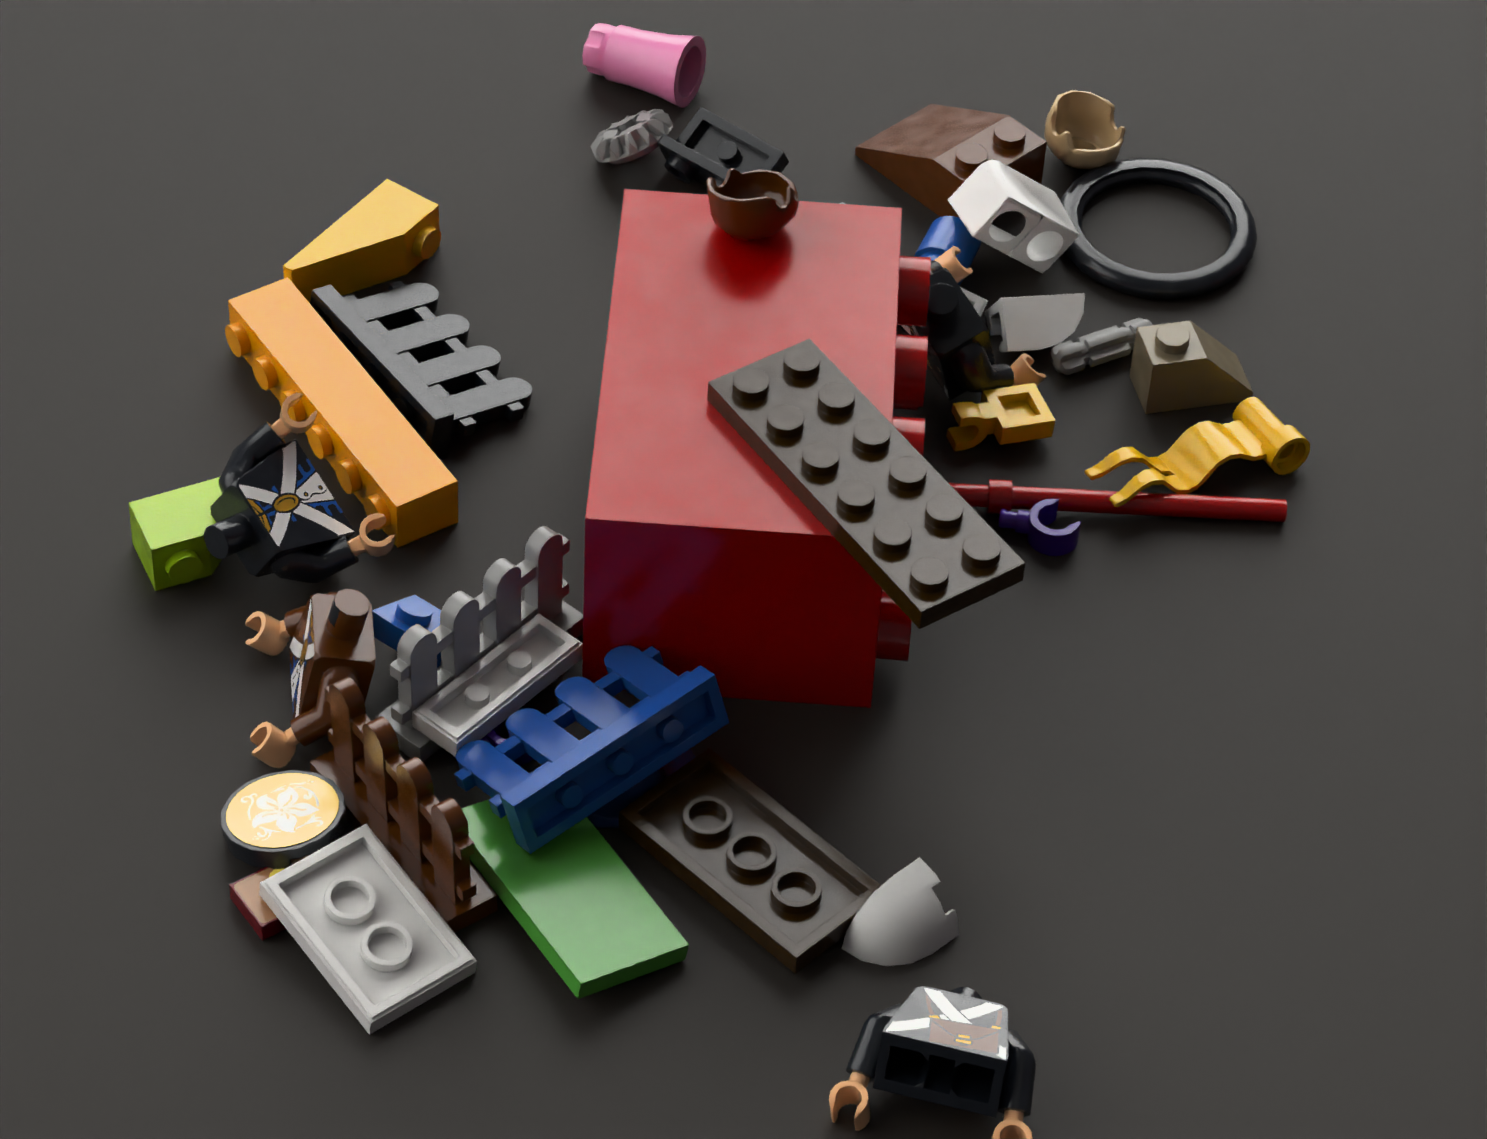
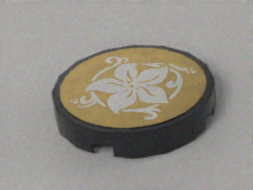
[221,770,348,869]

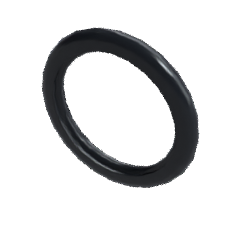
[1060,158,1257,300]

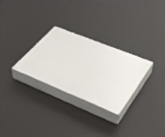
[259,824,477,1035]

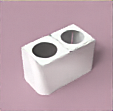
[948,160,1079,274]

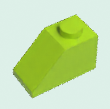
[128,477,222,591]

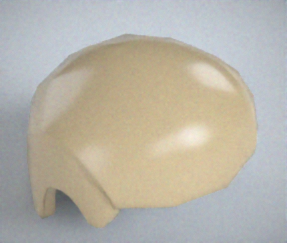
[1044,90,1125,170]

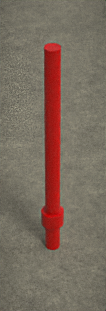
[949,479,1287,522]

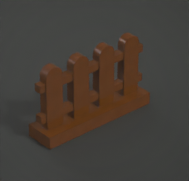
[310,677,498,933]

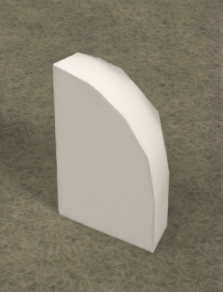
[985,293,1085,353]
[842,857,959,966]

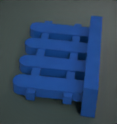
[454,645,729,854]

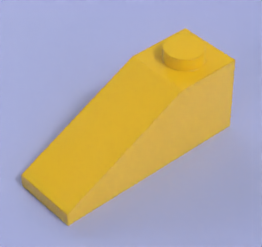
[283,179,441,303]

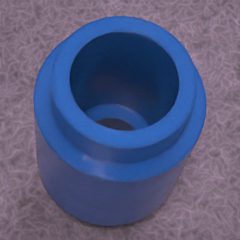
[914,216,981,285]

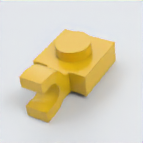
[946,383,1056,452]

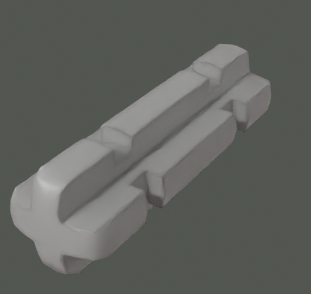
[1051,318,1152,375]

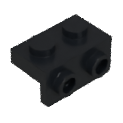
[657,107,789,190]

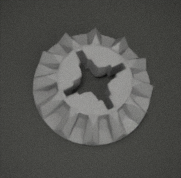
[590,109,673,164]

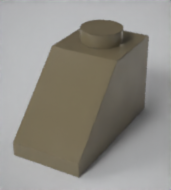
[1129,320,1253,414]

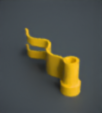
[1084,397,1310,507]

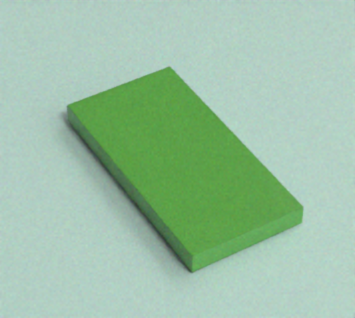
[461,799,689,999]

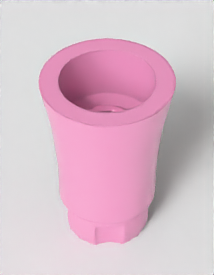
[582,23,706,108]

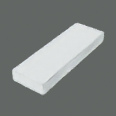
[412,613,583,757]

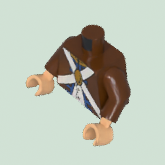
[245,589,376,768]

